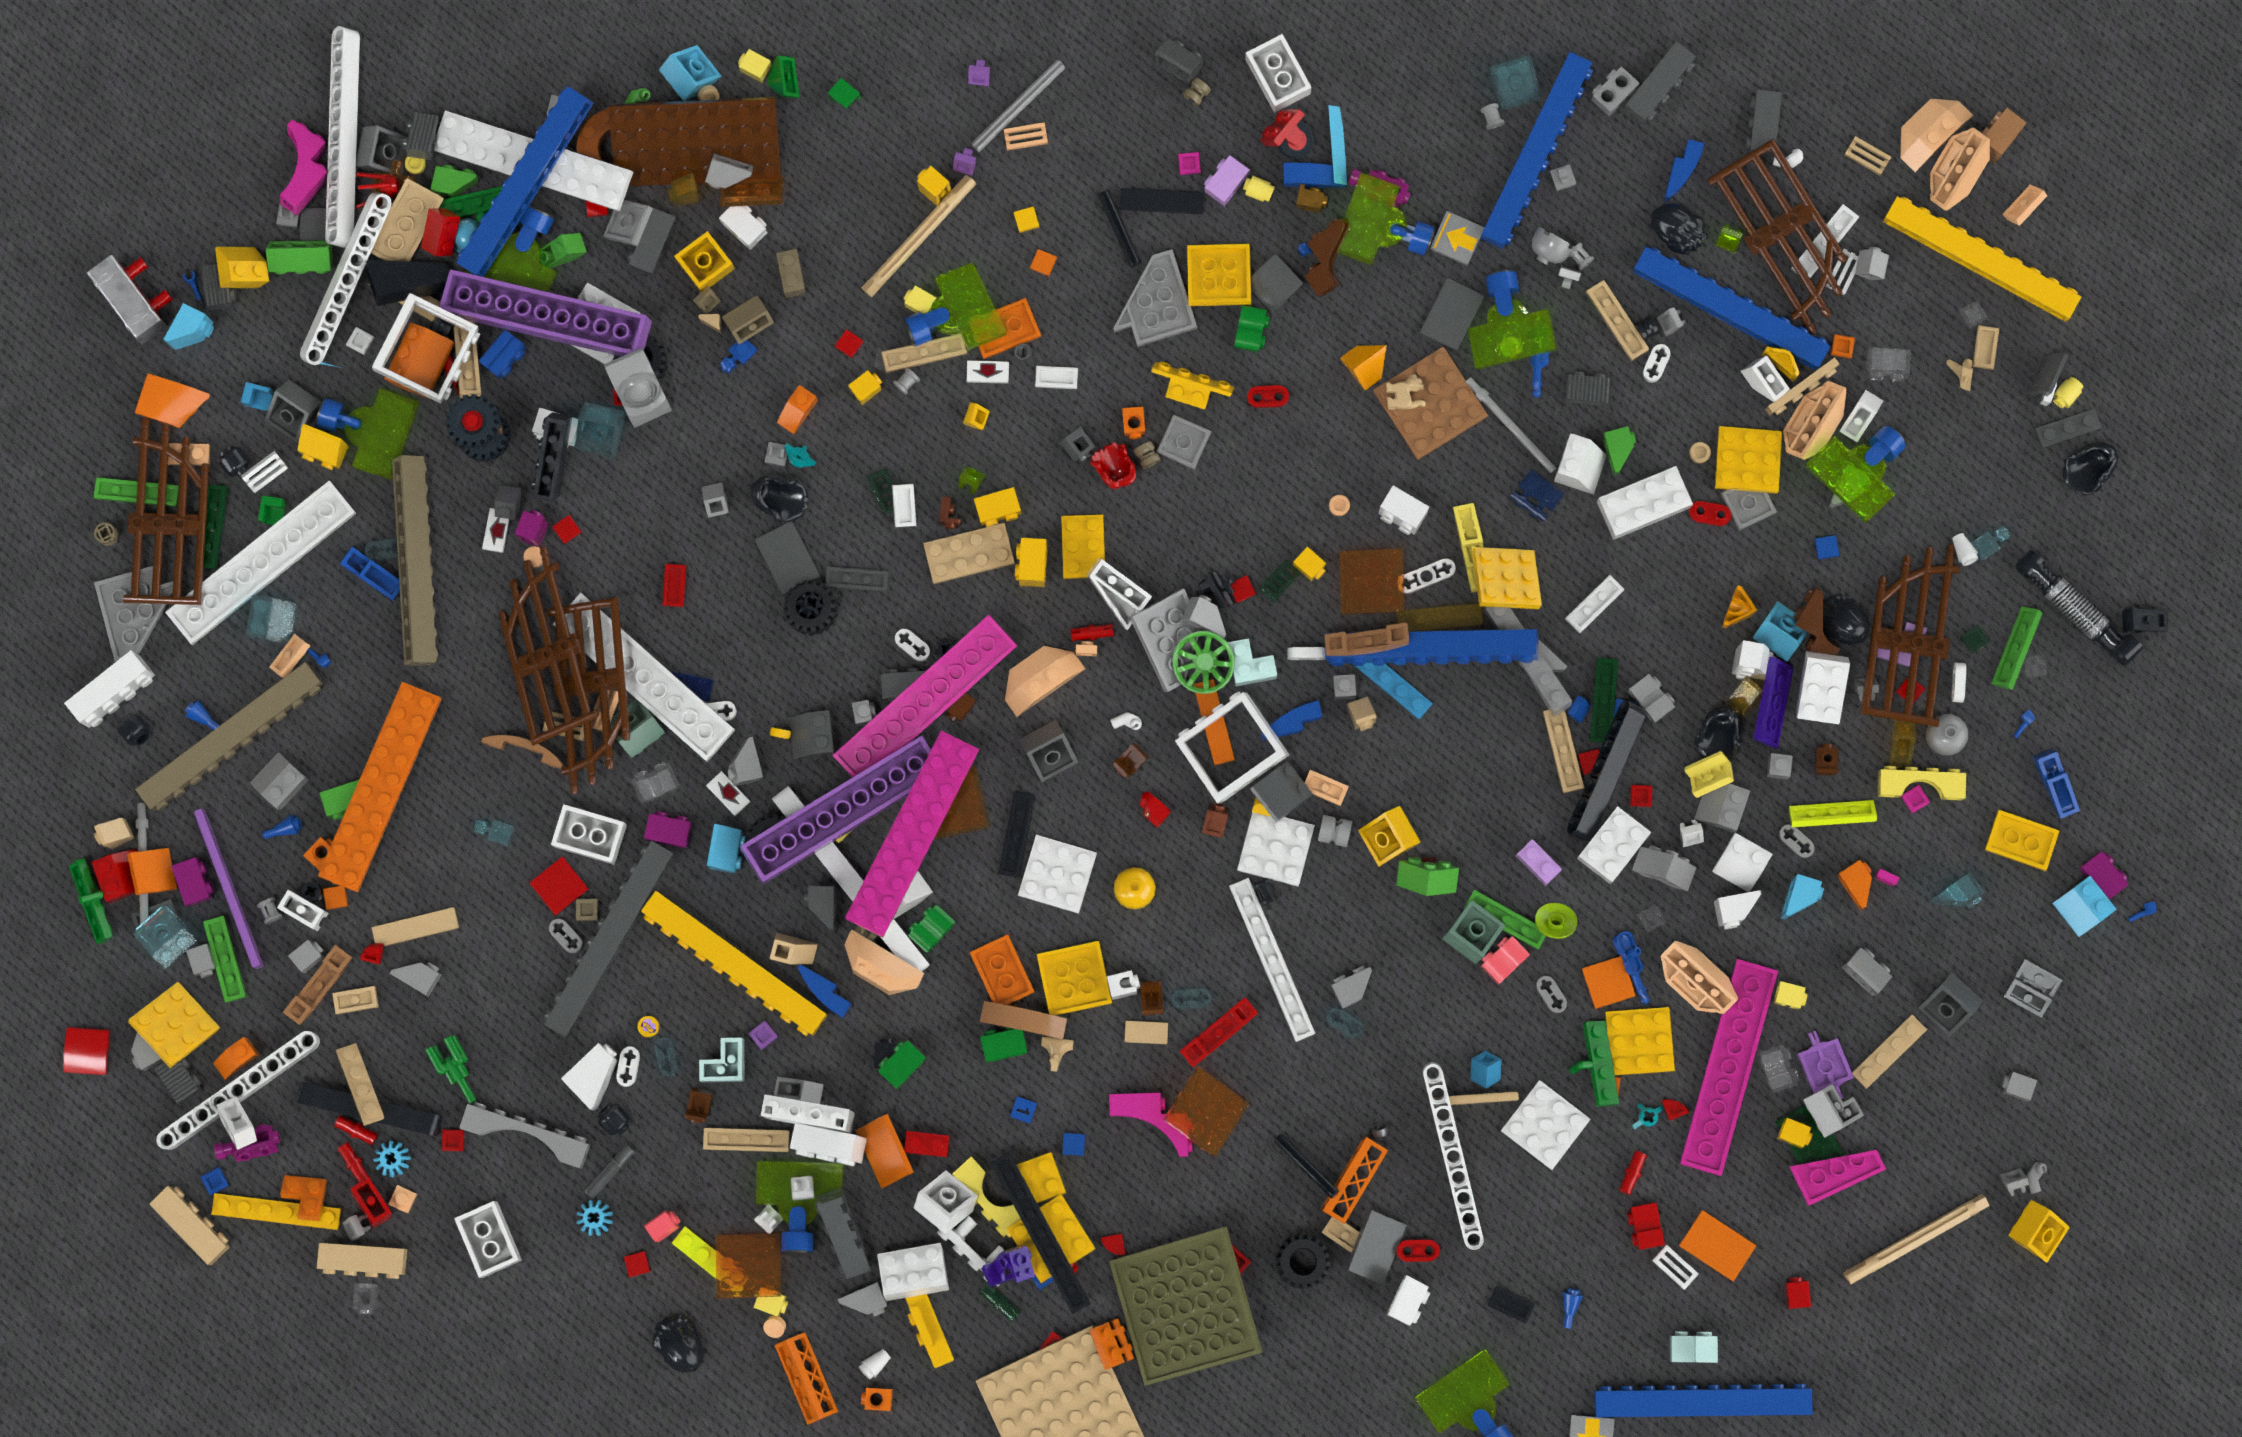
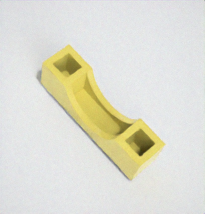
[1878,766,1966,800]
[952,1157,1021,1238]

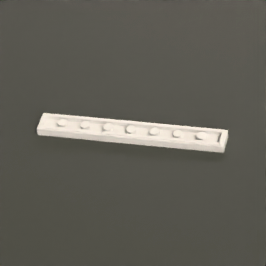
[1229,878,1315,1042]

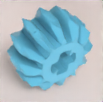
[374,1141,411,1177]
[577,1200,613,1236]

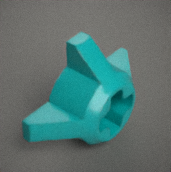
[784,443,817,468]
[1632,1103,1664,1129]

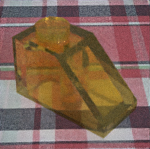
[668,173,700,207]
[1729,676,1762,718]
[1888,720,1916,770]

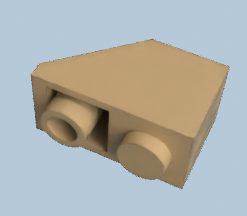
[1347,697,1377,731]
[94,818,135,850]
[770,933,818,964]

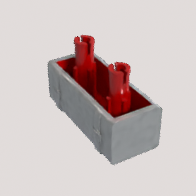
[87,255,173,345]

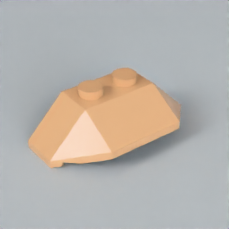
[1900,99,1973,172]
[1930,128,1990,211]
[1783,381,1847,460]
[1005,646,1085,717]
[844,930,924,995]
[1661,941,1738,1014]

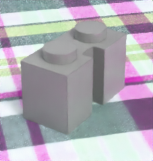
[1627,674,1675,725]

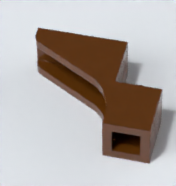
[1304,218,1350,296]
[1793,585,1840,655]

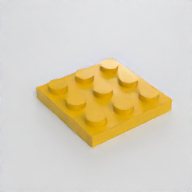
[1187,244,1251,306]
[1715,426,1782,494]
[1472,547,1542,609]
[1037,941,1112,1016]
[128,982,220,1068]
[1605,1007,1675,1075]
[1007,1194,1095,1284]

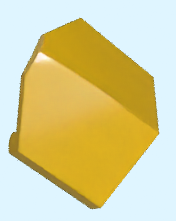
[1761,347,1800,382]

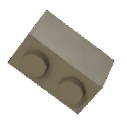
[776,249,806,298]
[722,296,774,344]

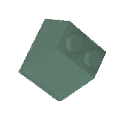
[610,699,665,758]
[1442,900,1505,964]

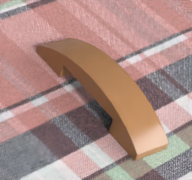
[1325,623,1409,656]
[481,735,565,769]
[283,945,352,1025]
[980,1001,1067,1040]

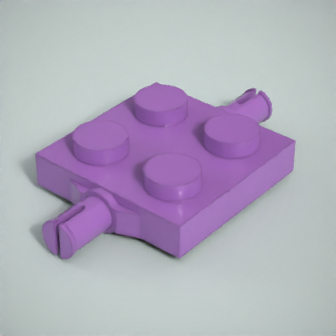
[1797,1031,1854,1099]

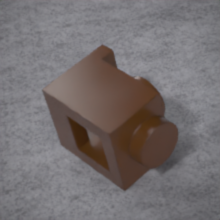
[945,693,977,723]
[1814,744,1838,775]

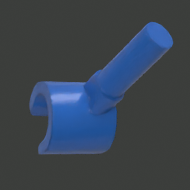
[1297,242,1313,257]
[183,270,202,300]
[306,648,332,668]
[2013,710,2035,739]
[2128,902,2157,922]

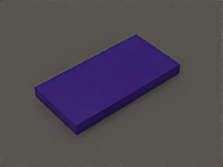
[1753,657,1794,749]

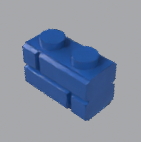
[478,329,526,380]

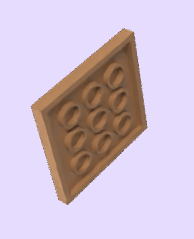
[1373,347,1488,461]

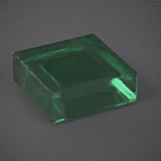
[1960,625,1990,654]

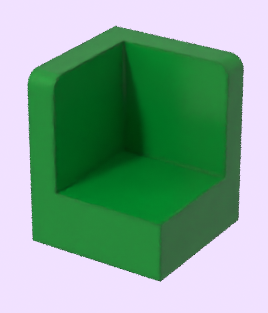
[828,78,861,109]
[258,496,286,525]

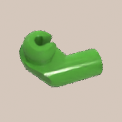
[624,88,651,104]

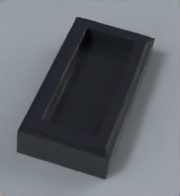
[1487,1286,1535,1324]

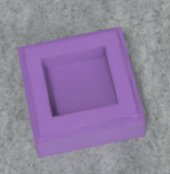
[748,1020,778,1050]

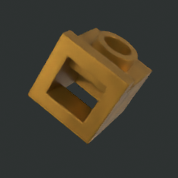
[1296,184,1328,213]

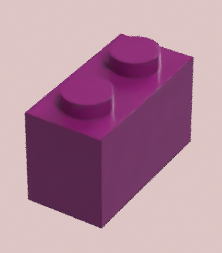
[515,510,549,548]
[644,811,693,849]
[2078,851,2129,900]
[172,857,214,907]

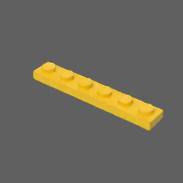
[211,1193,342,1230]

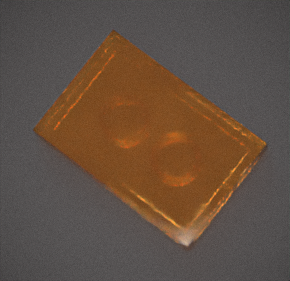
[719,176,784,207]

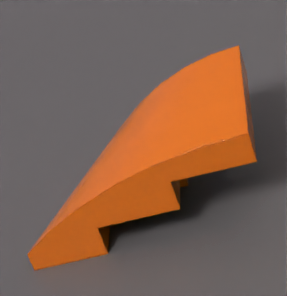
[135,374,210,428]

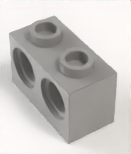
[1591,67,1639,117]

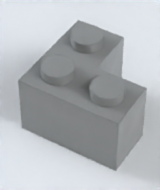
[1632,845,1696,891]
[1803,1084,1864,1138]

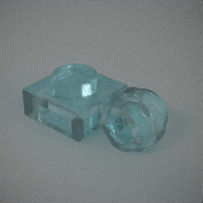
[1971,526,2011,561]
[472,819,514,846]

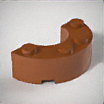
[577,109,611,161]

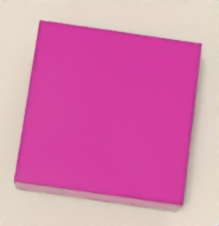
[1178,152,1201,175]
[1901,785,1930,814]
[1875,869,1900,887]

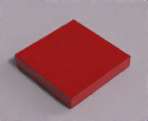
[530,856,589,916]

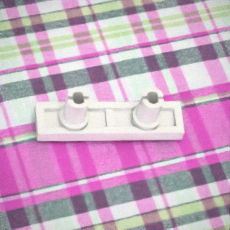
[937,1215,1005,1286]

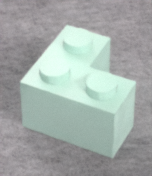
[1228,638,1277,686]
[699,1038,745,1082]
[1670,1331,1718,1363]

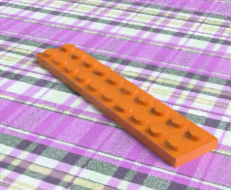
[318,682,442,893]

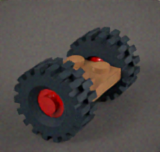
[445,394,510,462]

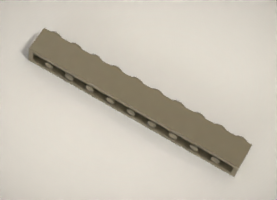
[392,455,438,666]
[135,662,324,811]

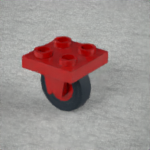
[1259,109,1314,159]

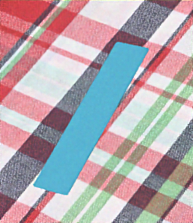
[1328,105,1347,185]

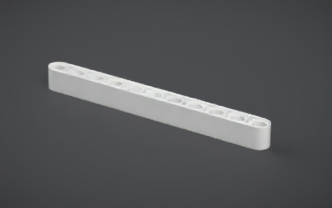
[325,26,360,248]
[772,786,930,971]

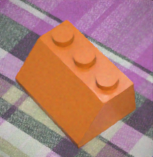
[384,322,455,399]

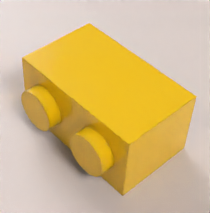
[917,166,951,206]
[974,487,1022,527]

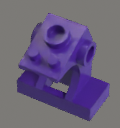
[981,1246,1035,1287]

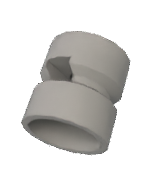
[1318,815,1352,847]

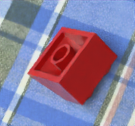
[91,849,137,903]

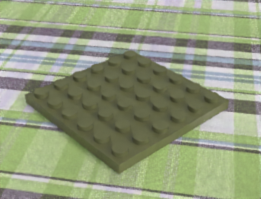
[1109,1227,1262,1386]

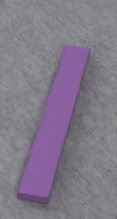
[194,809,264,969]

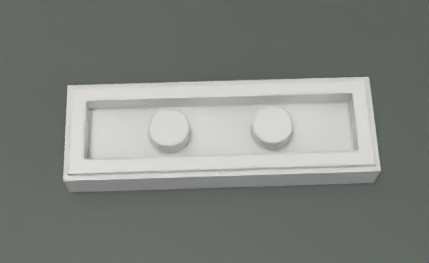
[1565,575,1625,634]

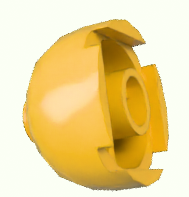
[1113,867,1156,909]

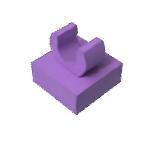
[968,60,990,86]
[953,148,976,176]

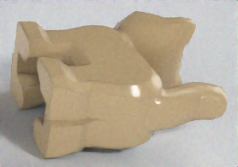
[1386,374,1426,410]

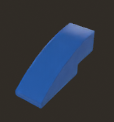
[1664,139,1705,202]
[1283,163,1346,188]
[339,547,400,601]
[1261,700,1322,741]
[2033,749,2080,819]
[798,964,852,1019]

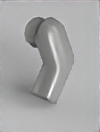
[2026,1162,2047,1194]

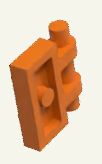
[1089,1318,1134,1370]

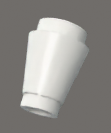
[1952,533,1978,566]
[859,1349,891,1380]

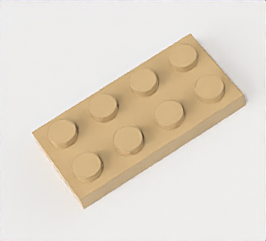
[371,178,444,261]
[923,523,1015,584]

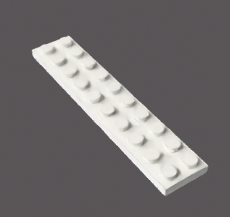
[434,111,633,211]
[165,481,357,645]
[553,593,735,762]

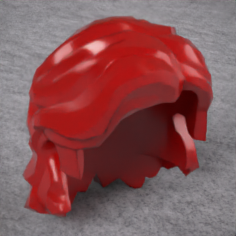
[1090,442,1136,489]

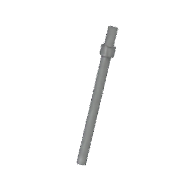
[1466,377,1556,474]
[135,803,149,928]

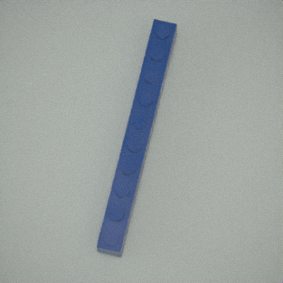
[1480,52,1593,249]
[456,86,594,277]
[1633,247,1830,371]
[1325,629,1539,666]
[1594,1384,1813,1417]

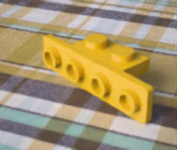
[1151,362,1234,409]
[905,1294,954,1368]

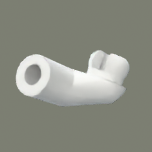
[1773,149,1803,168]
[1110,712,1142,730]

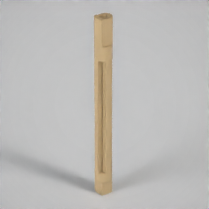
[861,175,976,297]
[1843,1194,1990,1284]

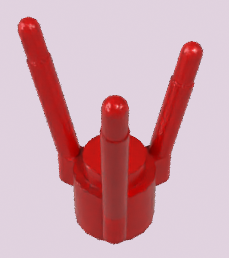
[355,172,399,209]

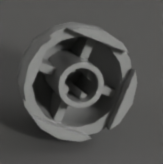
[1532,227,1574,265]
[1926,714,1968,756]

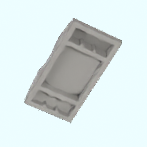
[604,348,672,428]

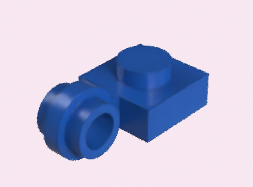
[720,340,758,374]

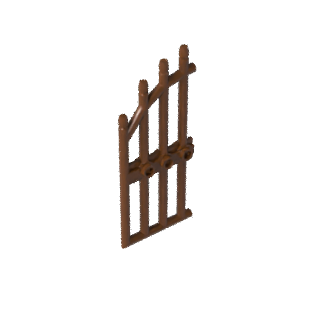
[1707,138,1847,334]
[123,417,209,605]
[1860,544,1960,727]
[499,546,599,746]
[547,597,630,794]

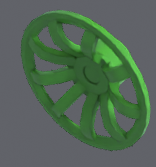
[1173,631,1235,694]

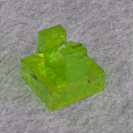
[1716,225,1743,253]
[959,466,986,495]

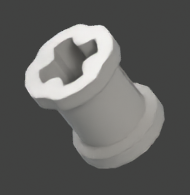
[1480,103,1504,130]
[1569,243,1595,270]
[892,368,920,395]
[257,897,283,925]

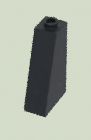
[366,260,450,306]

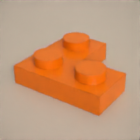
[280,1175,327,1221]

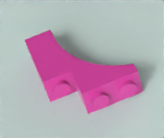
[280,120,327,216]
[1109,1093,1192,1157]

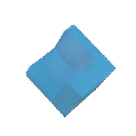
[241,382,274,411]
[1470,1051,1501,1088]

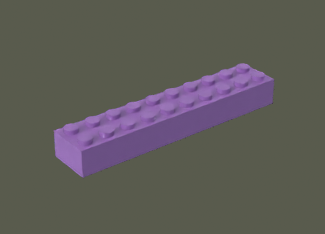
[439,269,652,357]
[740,736,931,885]

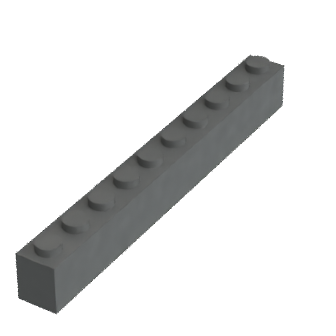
[544,841,675,1038]

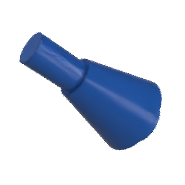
[185,700,220,731]
[262,814,302,839]
[1562,1288,1584,1329]

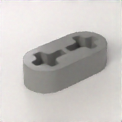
[1779,824,1815,858]
[549,919,583,954]
[1536,976,1567,1013]

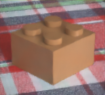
[1982,108,2027,165]

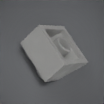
[250,752,309,811]
[1694,784,1750,833]
[1841,947,1892,996]

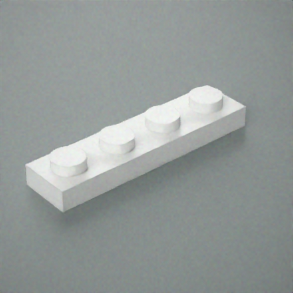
[1791,204,1859,278]

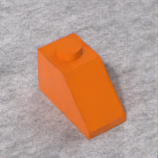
[777,385,818,434]
[1836,860,1872,910]
[213,1037,260,1080]

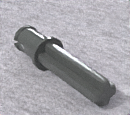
[584,1144,636,1199]

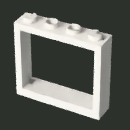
[372,293,480,404]
[1175,692,1289,803]
[761,1095,855,1134]

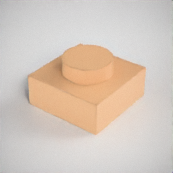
[1076,641,1097,657]
[388,1185,417,1213]

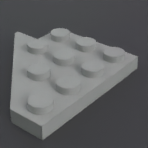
[1113,249,1197,347]
[94,566,173,662]
[1130,588,1200,692]

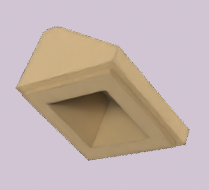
[698,314,721,333]

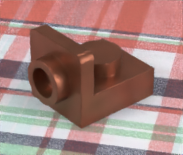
[939,496,961,529]
[1202,803,1229,838]

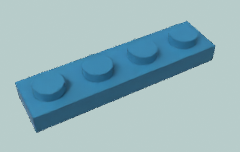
[1355,663,1433,720]

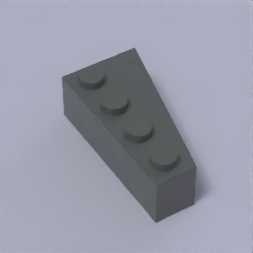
[815,1187,871,1279]

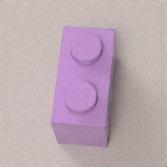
[1204,155,1250,207]
[1516,839,1562,886]

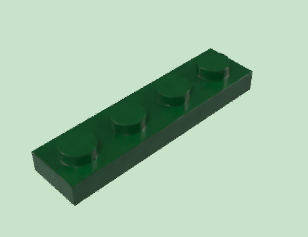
[194,485,229,570]
[1589,658,1618,743]

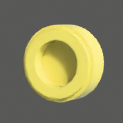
[405,157,426,174]

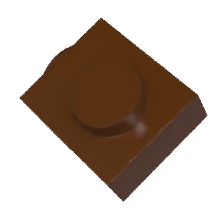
[1112,743,1149,778]
[1140,980,1163,1015]
[684,1087,713,1123]

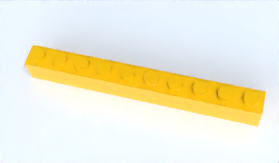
[1883,196,2081,322]
[641,891,828,1037]

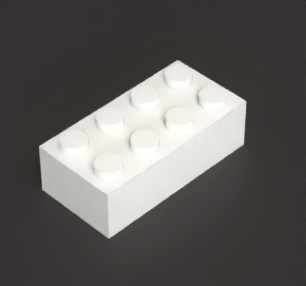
[1597,466,1693,540]
[64,650,155,728]

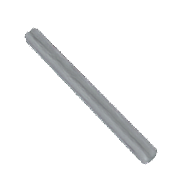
[972,60,1065,152]

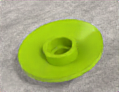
[1535,903,1578,939]

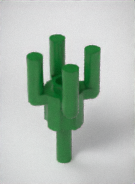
[425,1035,476,1104]

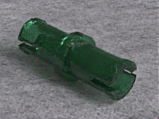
[980,1284,1020,1322]

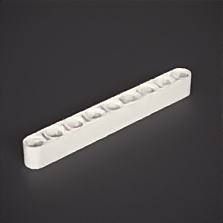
[300,192,392,365]
[157,1031,320,1150]
[1423,1062,1484,1250]

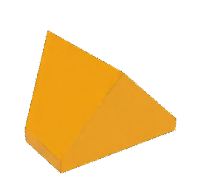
[1340,345,1387,391]
[1722,585,1757,629]

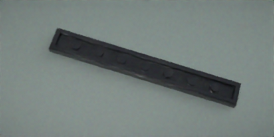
[991,1152,1091,1314]

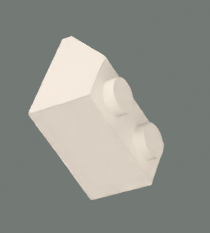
[1712,833,1772,892]
[1714,890,1761,929]
[1386,1275,1430,1326]

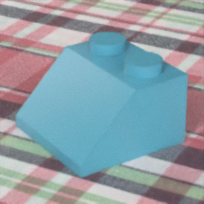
[659,45,722,101]
[163,303,214,350]
[1753,601,1808,662]
[707,824,746,874]
[1780,874,1824,919]
[2052,876,2117,937]

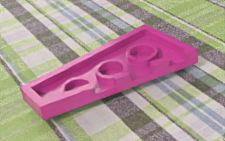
[1789,1150,1886,1206]

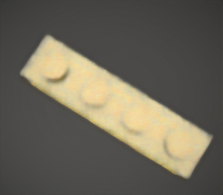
[1397,604,1483,632]

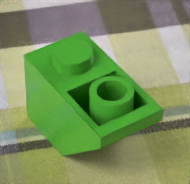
[430,165,479,198]
[537,233,587,270]

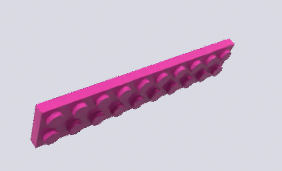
[832,614,1017,777]
[845,731,979,938]
[1680,959,1778,1176]

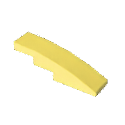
[1453,503,1483,593]

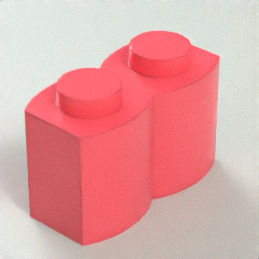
[1481,936,1530,985]
[644,1210,681,1243]

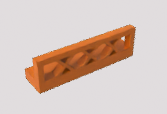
[1320,1137,1388,1224]
[774,1332,838,1425]

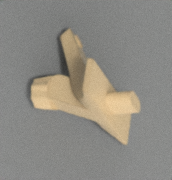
[1947,359,1973,391]
[1041,1036,1074,1072]

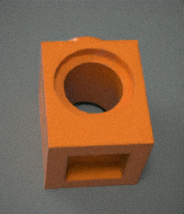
[1122,407,1145,439]
[861,1388,893,1411]

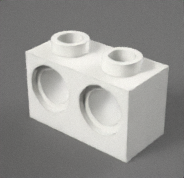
[216,1096,257,1150]

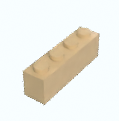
[150,1186,230,1265]
[317,1243,407,1279]

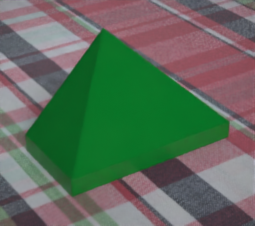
[767,56,800,98]

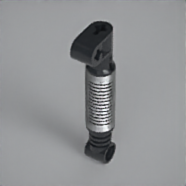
[2015,550,2143,666]

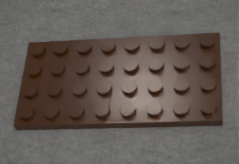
[608,97,781,186]

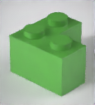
[1396,857,1459,896]

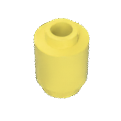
[1243,176,1275,202]
[2053,377,2083,409]

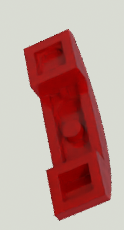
[1180,997,1259,1067]

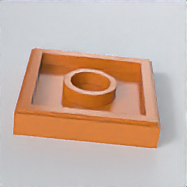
[127,848,177,895]
[1582,956,1636,1009]

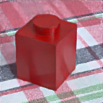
[1785,1277,1811,1309]

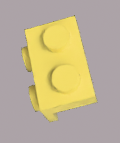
[1684,751,1734,798]

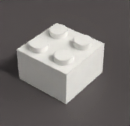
[1379,486,1429,535]
[914,1170,978,1234]

